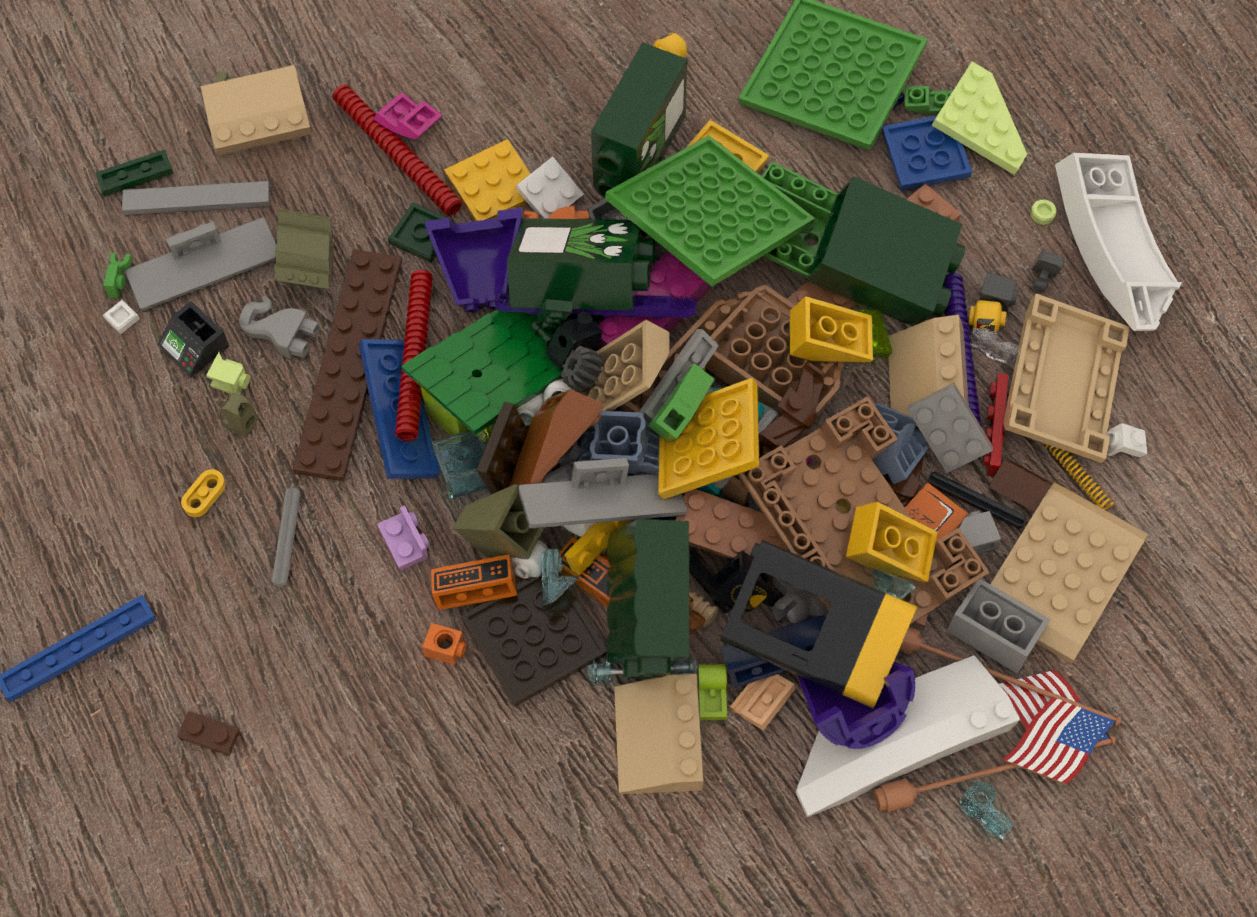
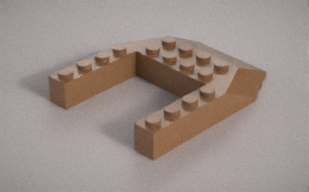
[620,285,843,506]

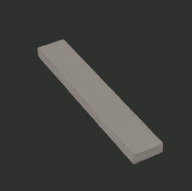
[122,181,270,215]

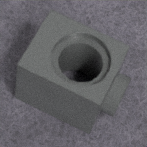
[979,272,1019,312]

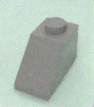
[959,511,1001,555]

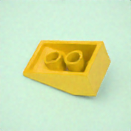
[790,296,873,362]
[846,502,938,583]

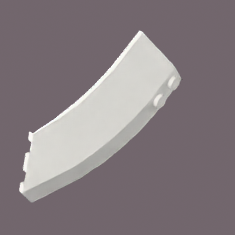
[1055,153,1182,331]
[795,656,1020,817]

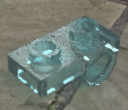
[959,782,1015,840]

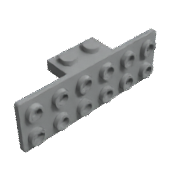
[125,218,277,311]
[518,458,687,528]

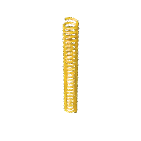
[1042,443,1114,510]

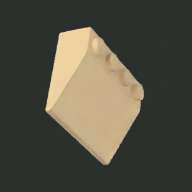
[201,65,312,156]
[887,315,969,427]
[577,320,670,411]
[614,674,703,794]

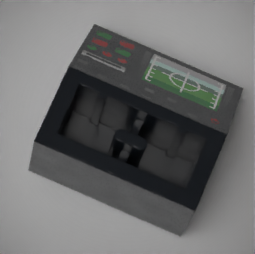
[157,301,229,378]

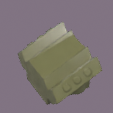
[274,208,334,289]

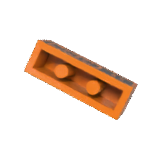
[553,537,610,608]
[431,554,517,610]

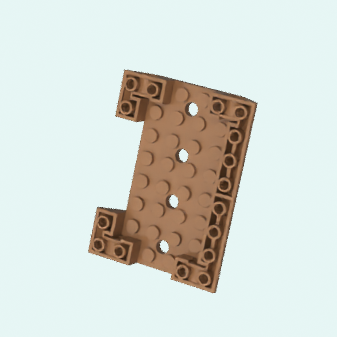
[738,396,990,624]

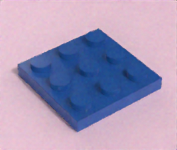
[881,116,972,191]

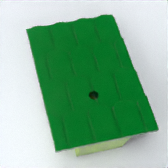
[401,309,564,441]

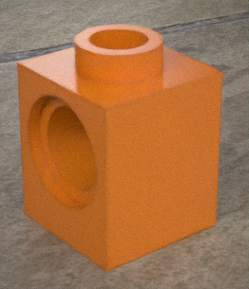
[422,623,467,665]

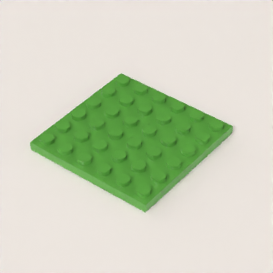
[739,0,928,151]
[605,135,815,287]

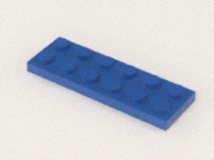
[359,339,439,479]

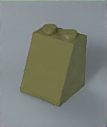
[453,485,545,560]

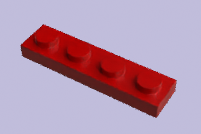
[982,373,1009,477]

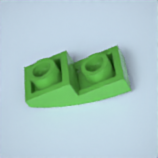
[905,86,953,115]

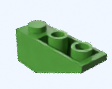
[648,363,715,442]

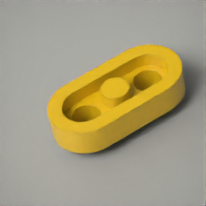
[181,469,226,517]

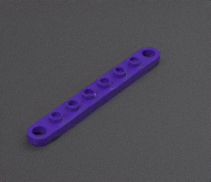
[495,291,697,319]

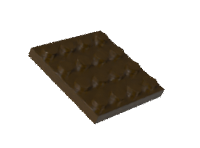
[460,564,607,707]

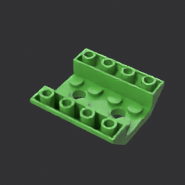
[762,162,838,278]

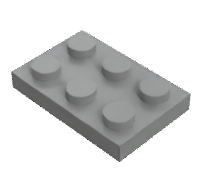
[907,383,993,473]

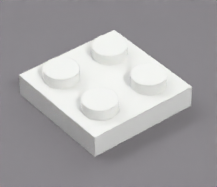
[515,156,584,219]

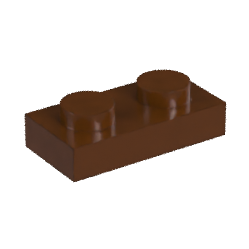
[177,711,241,756]

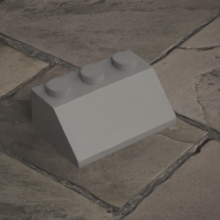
[946,579,1050,674]

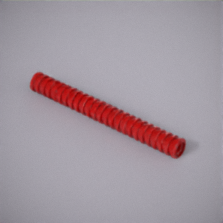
[332,84,462,216]
[395,270,433,441]

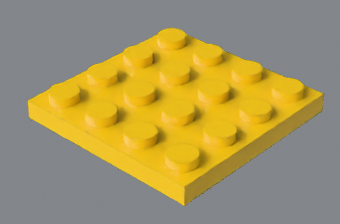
[658,378,759,499]

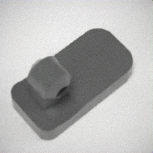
[1032,251,1065,292]

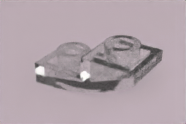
[970,327,1019,367]

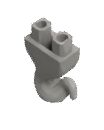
[239,295,320,359]

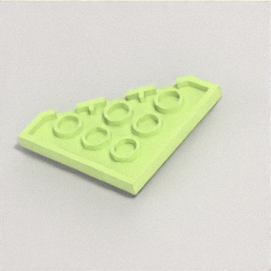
[932,62,1027,175]

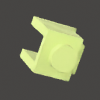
[206,352,250,394]

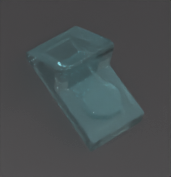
[542,549,579,606]
[872,568,915,600]

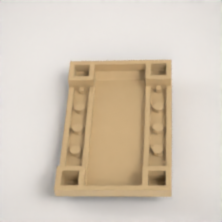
[1003,294,1130,463]
[990,482,1148,664]

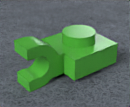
[103,253,133,299]

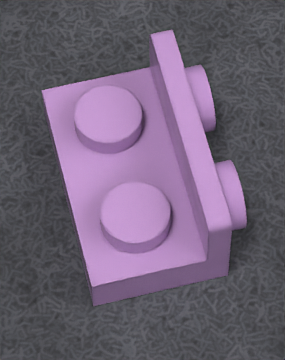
[377,505,430,571]

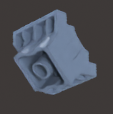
[872,402,930,484]
[575,411,659,474]

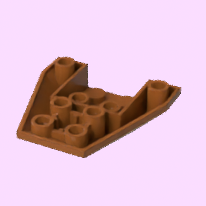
[509,389,605,487]

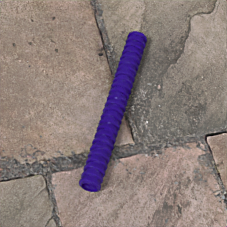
[942,273,982,427]

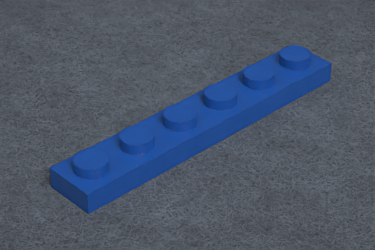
[0,595,157,702]

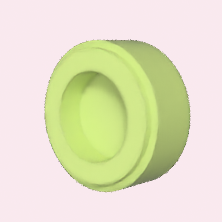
[1030,200,1057,225]

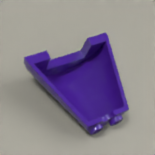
[425,207,523,313]
[797,662,915,749]

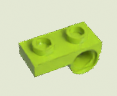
[698,664,727,720]

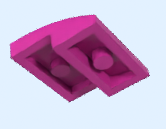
[374,92,442,139]

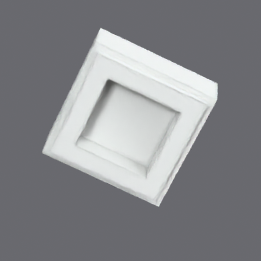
[103,300,140,335]

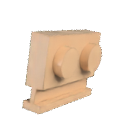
[730,674,796,731]

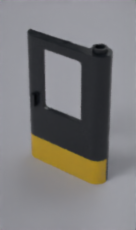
[720,540,917,709]

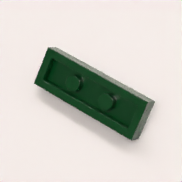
[95,149,174,197]
[535,299,573,329]

